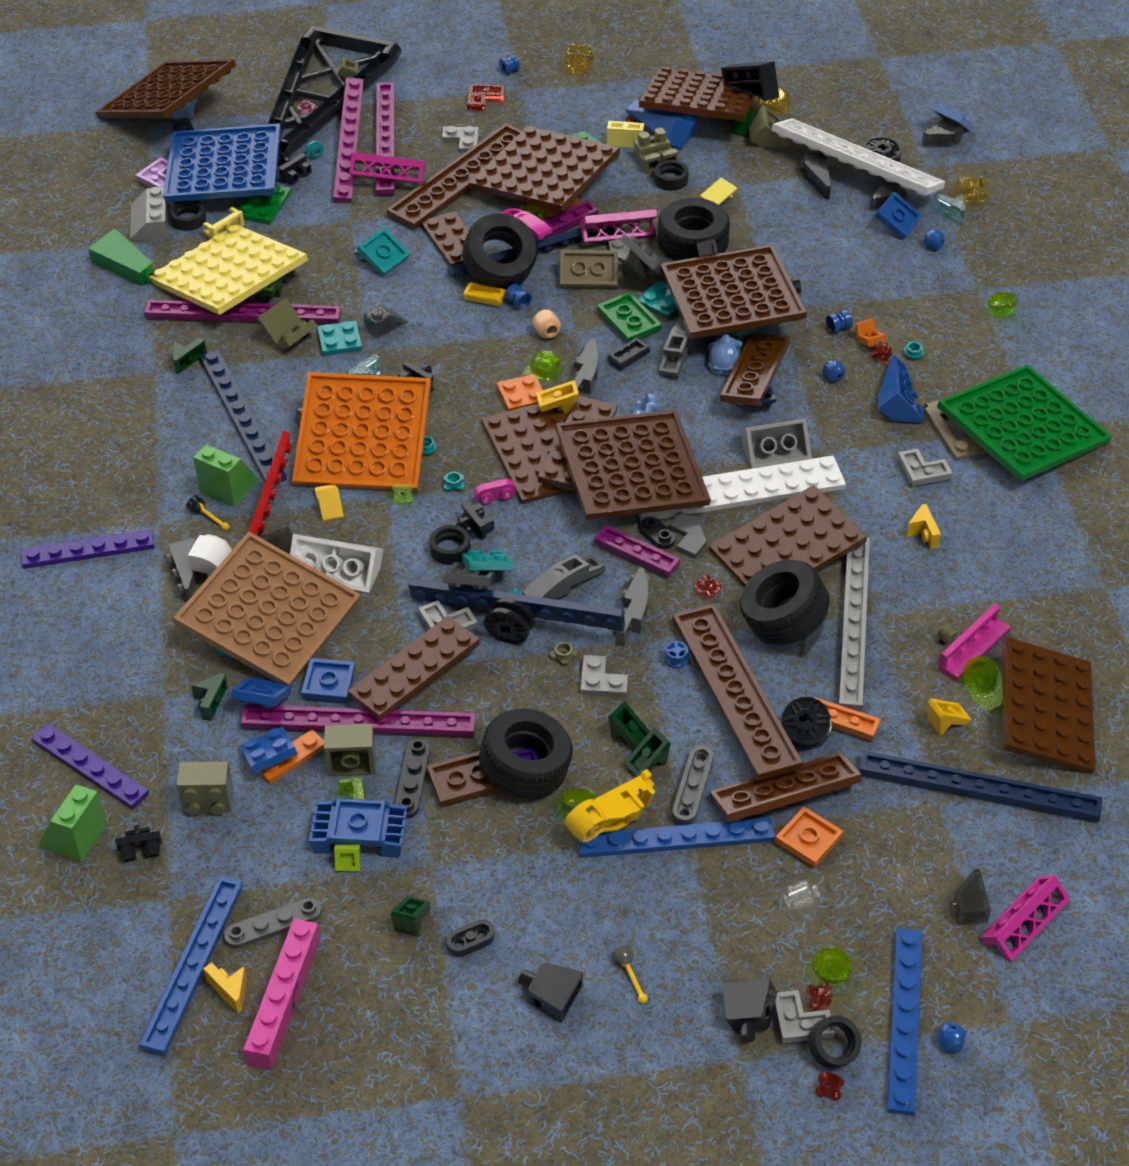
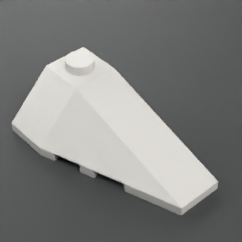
[290,534,384,593]

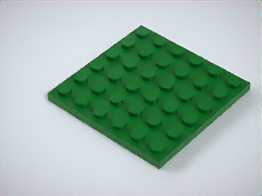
[937,365,1112,482]

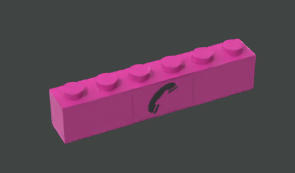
[243,919,320,1070]

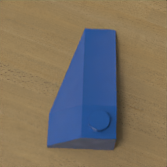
[626,100,700,150]
[878,354,924,423]

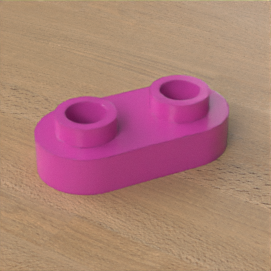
[474,479,517,504]

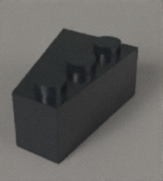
[721,61,779,101]

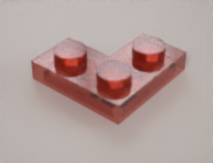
[467,84,505,111]

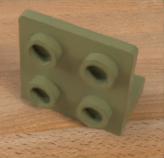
[257,298,317,351]

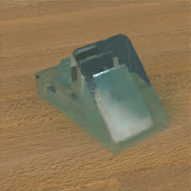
[932,191,966,224]
[346,353,382,375]

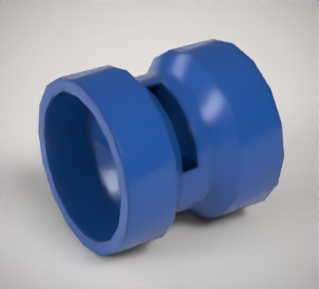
[505,284,532,310]
[826,310,853,334]

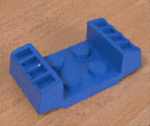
[309,799,407,858]

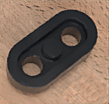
[640,517,676,549]
[446,919,495,956]

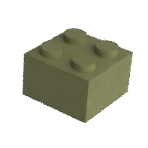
[324,724,376,776]
[177,761,234,815]

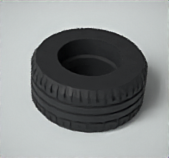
[658,198,730,261]
[462,213,538,289]
[740,559,830,645]
[479,708,573,799]

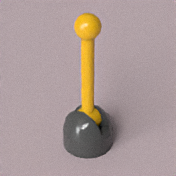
[611,945,648,1004]

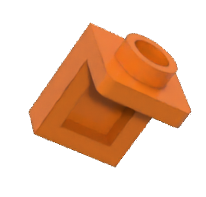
[855,319,886,348]

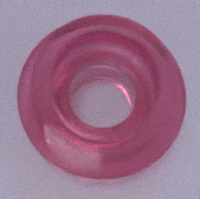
[297,100,315,114]

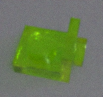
[338,776,365,800]

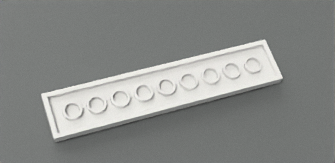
[771,118,945,196]
[638,456,846,522]

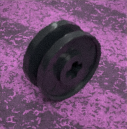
[864,137,902,163]
[484,598,535,645]
[782,697,832,749]

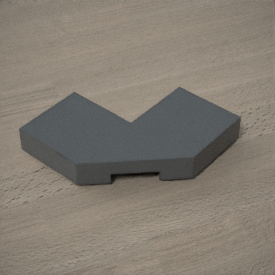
[669,512,706,559]

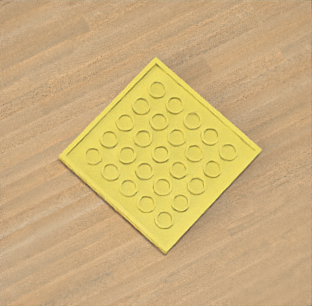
[148,224,308,315]

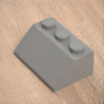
[130,187,168,241]
[740,418,812,469]

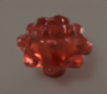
[871,340,893,363]
[695,574,722,597]
[806,981,833,1011]

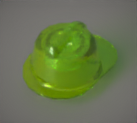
[523,350,561,381]
[963,656,1003,710]

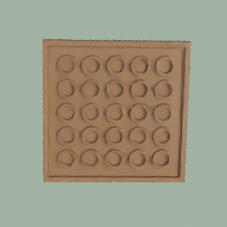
[173,532,361,686]

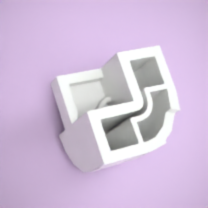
[188,534,232,577]

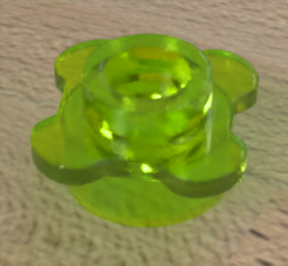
[392,483,414,504]

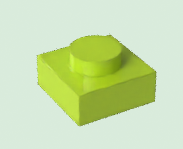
[334,844,361,871]

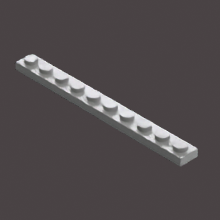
[839,538,870,711]

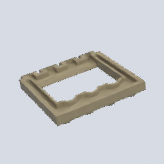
[924,400,988,461]

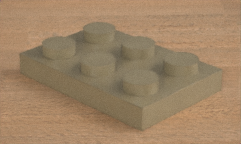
[560,250,618,288]

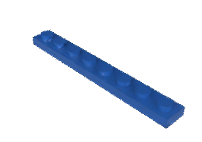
[579,817,775,858]
[139,876,243,1056]
[887,928,922,1116]

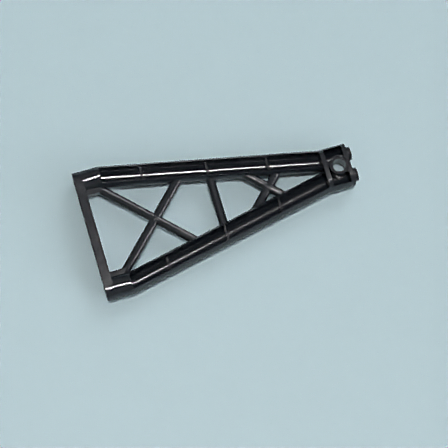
[268,26,401,166]

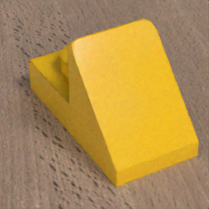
[536,380,580,414]
[315,484,344,521]
[907,504,941,549]
[928,698,972,736]
[203,962,247,1013]

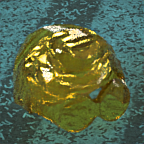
[564,43,594,74]
[758,87,791,114]
[955,175,990,204]

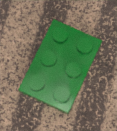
[238,185,292,225]
[597,292,662,343]

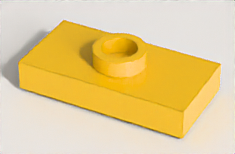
[463,282,506,307]

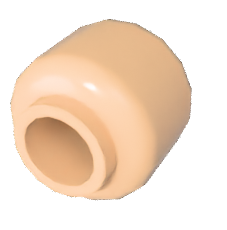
[532,310,561,339]

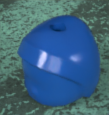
[924,229,945,251]
[823,360,845,382]
[938,1022,966,1053]

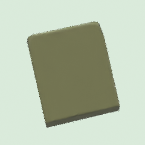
[337,57,358,77]

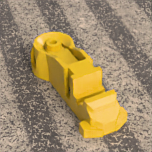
[564,769,655,842]

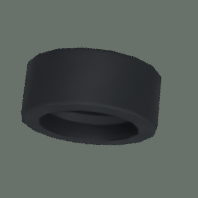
[654,160,689,191]
[170,200,206,231]
[429,525,471,565]
[808,1015,862,1068]

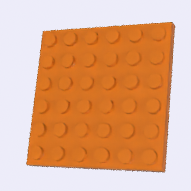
[292,372,431,492]

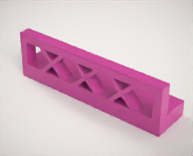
[349,152,426,184]
[580,209,657,243]
[938,603,1011,681]
[980,875,1070,961]

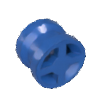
[499,54,520,75]
[665,641,688,669]

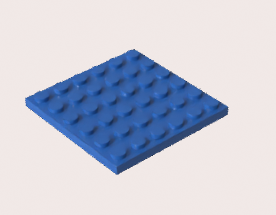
[163,123,281,203]

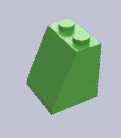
[193,445,258,507]
[39,784,106,862]

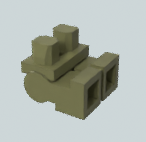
[634,127,678,174]

